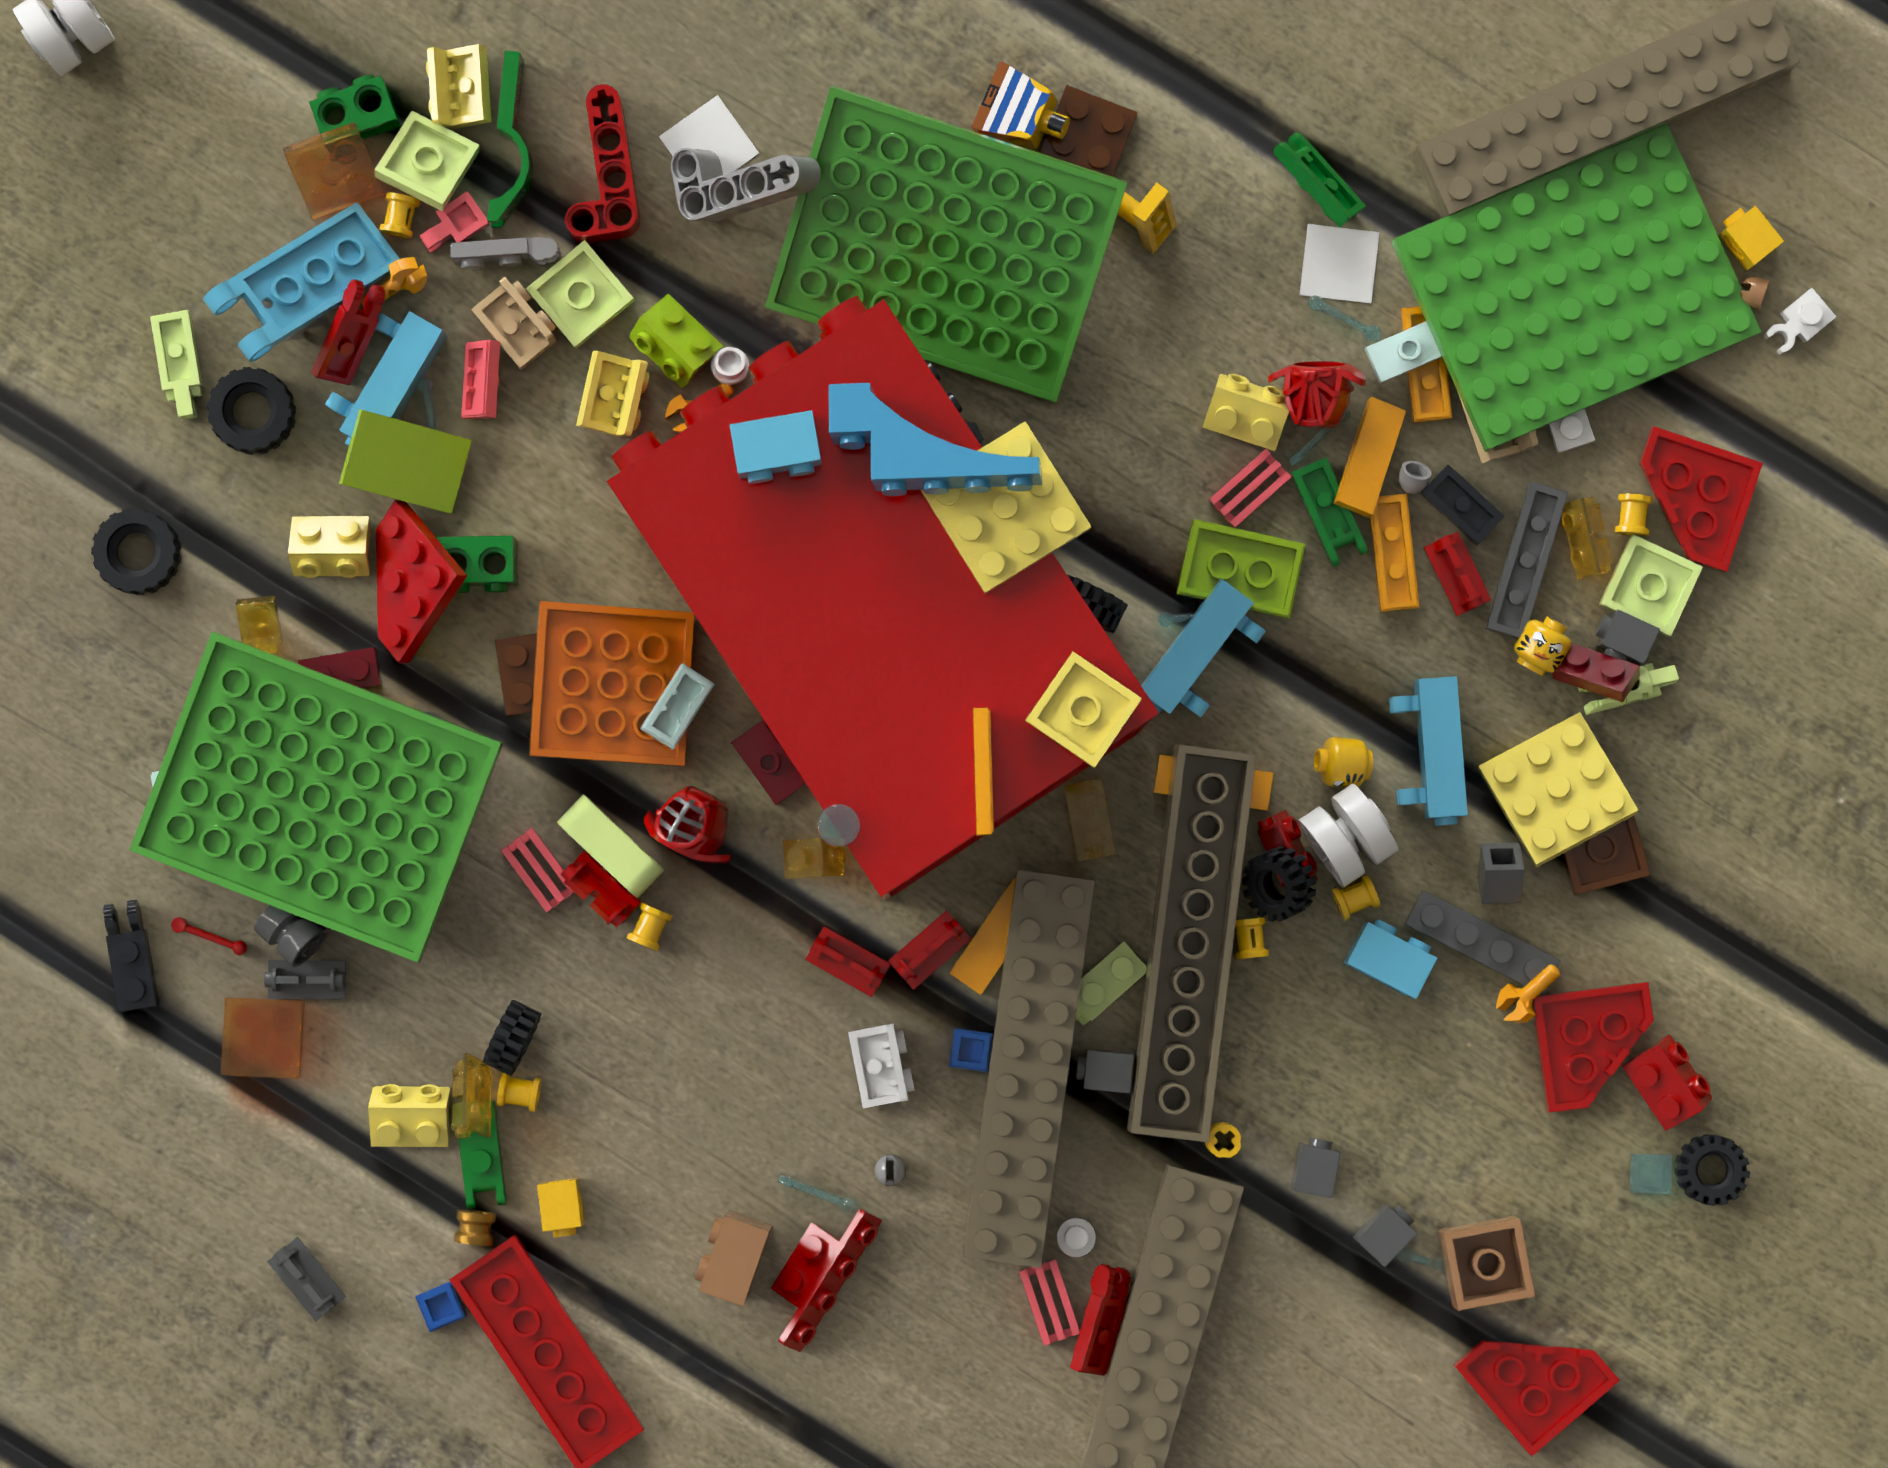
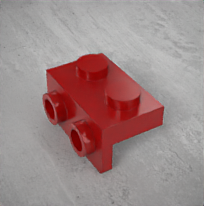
[1622,1034,1712,1131]

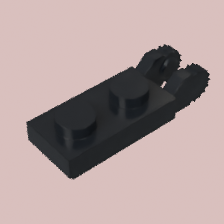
[103,899,159,1012]

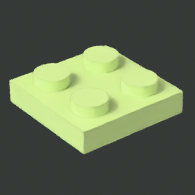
[374,111,479,211]
[526,240,635,349]
[1599,534,1703,637]

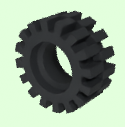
[1068,575,1128,633]
[1242,846,1316,922]
[483,1000,542,1076]
[1674,1134,1750,1206]

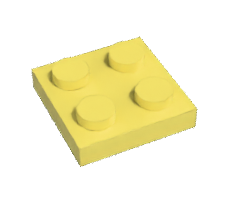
[1025,652,1142,768]

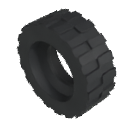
[207,367,296,455]
[91,508,182,595]

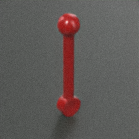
[171,917,247,956]

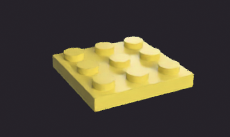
[920,421,1091,594]
[1478,712,1639,868]

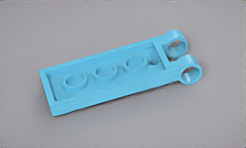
[203,202,400,362]

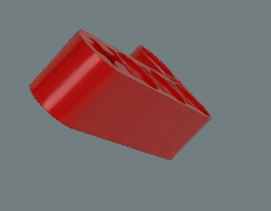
[565,84,640,244]

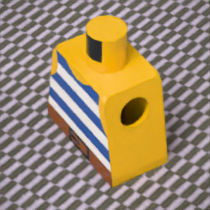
[971,61,1070,150]

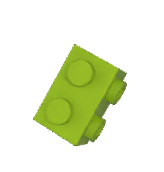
[629,294,723,388]

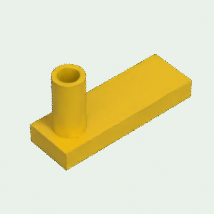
[1117,182,1177,255]

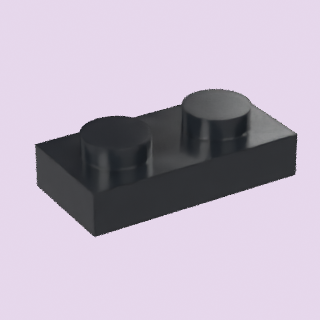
[1420,464,1504,546]

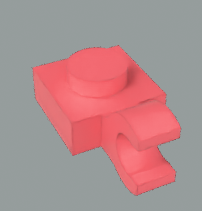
[420,191,490,254]

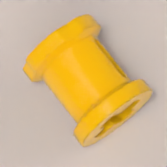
[379,192,420,239]
[1614,493,1653,537]
[1331,875,1381,921]
[626,902,673,951]
[1235,917,1269,959]
[497,1073,542,1112]
[1205,1122,1241,1158]

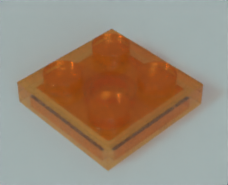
[283,122,384,220]
[221,997,305,1079]

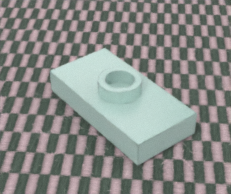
[1365,321,1442,384]
[640,663,715,750]

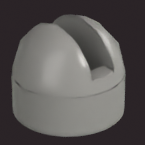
[1399,461,1432,495]
[875,1154,906,1186]

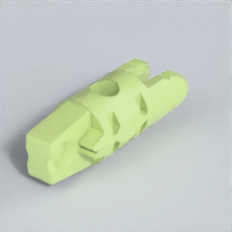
[1578,663,1679,715]

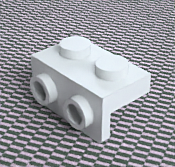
[848,1023,915,1109]

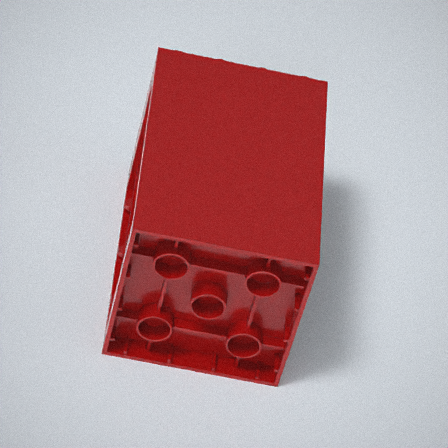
[607,296,1159,901]

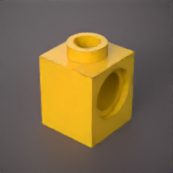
[1718,205,1784,271]
[537,1178,585,1237]

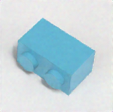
[729,410,822,484]
[1343,919,1437,999]

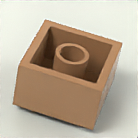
[695,1211,772,1306]
[1438,1216,1535,1311]

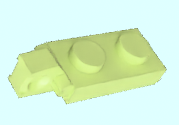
[150,310,203,420]
[1075,941,1147,1026]

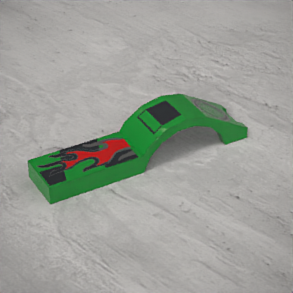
[487,50,533,229]

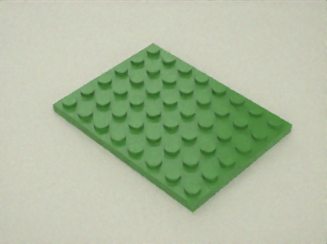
[765,85,1128,402]
[1391,124,1761,452]
[129,632,504,963]

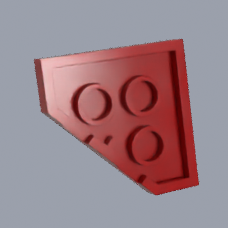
[1639,426,1763,573]
[376,500,467,663]
[1532,982,1654,1113]
[1453,1340,1620,1457]

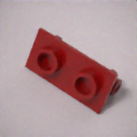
[1423,531,1491,617]
[1257,810,1318,887]
[561,849,641,928]
[888,910,972,990]
[805,926,891,997]

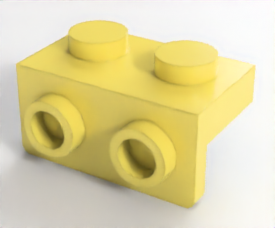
[426,44,492,129]
[576,351,649,437]
[1202,374,1289,451]
[288,516,371,578]
[368,1084,450,1147]

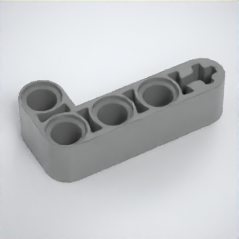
[671,148,821,222]

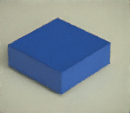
[949,1028,993,1072]
[415,1281,467,1332]

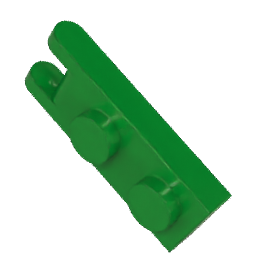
[1274,132,1366,228]
[1290,457,1368,567]
[454,1100,507,1209]

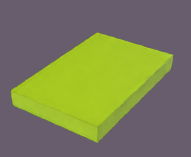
[339,409,472,514]
[1176,519,1306,620]

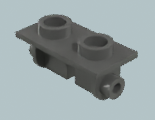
[264,960,346,999]
[267,1237,346,1321]

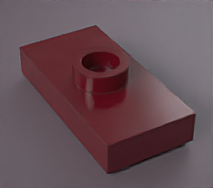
[731,720,806,805]

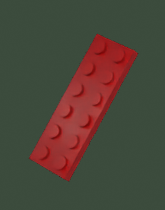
[449,1234,645,1468]

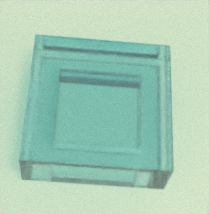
[1630,1153,1672,1194]

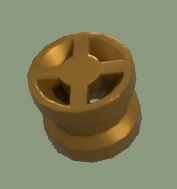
[454,1210,496,1246]

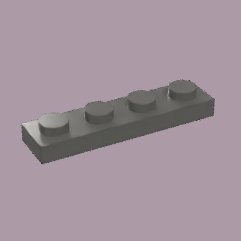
[1485,481,1568,639]
[1404,890,1561,995]

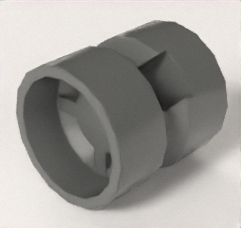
[254,905,328,967]

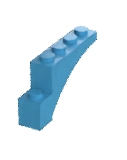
[829,383,1042,496]

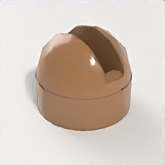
[1740,277,1770,310]

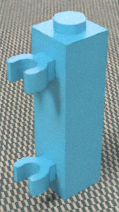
[325,311,447,446]
[1141,578,1266,718]
[1389,676,1468,826]

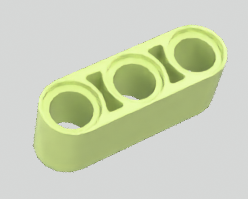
[557,794,664,898]

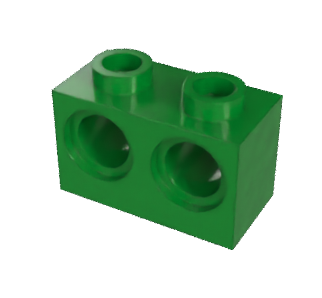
[309,74,402,152]
[436,535,518,593]

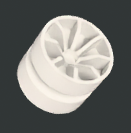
[13,0,115,77]
[1298,783,1399,888]

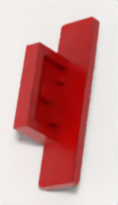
[770,1209,882,1352]

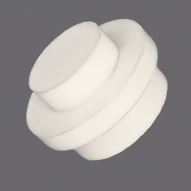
[711,347,749,385]
[1057,1218,1096,1257]

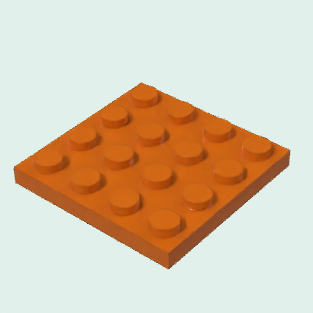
[529,601,694,767]

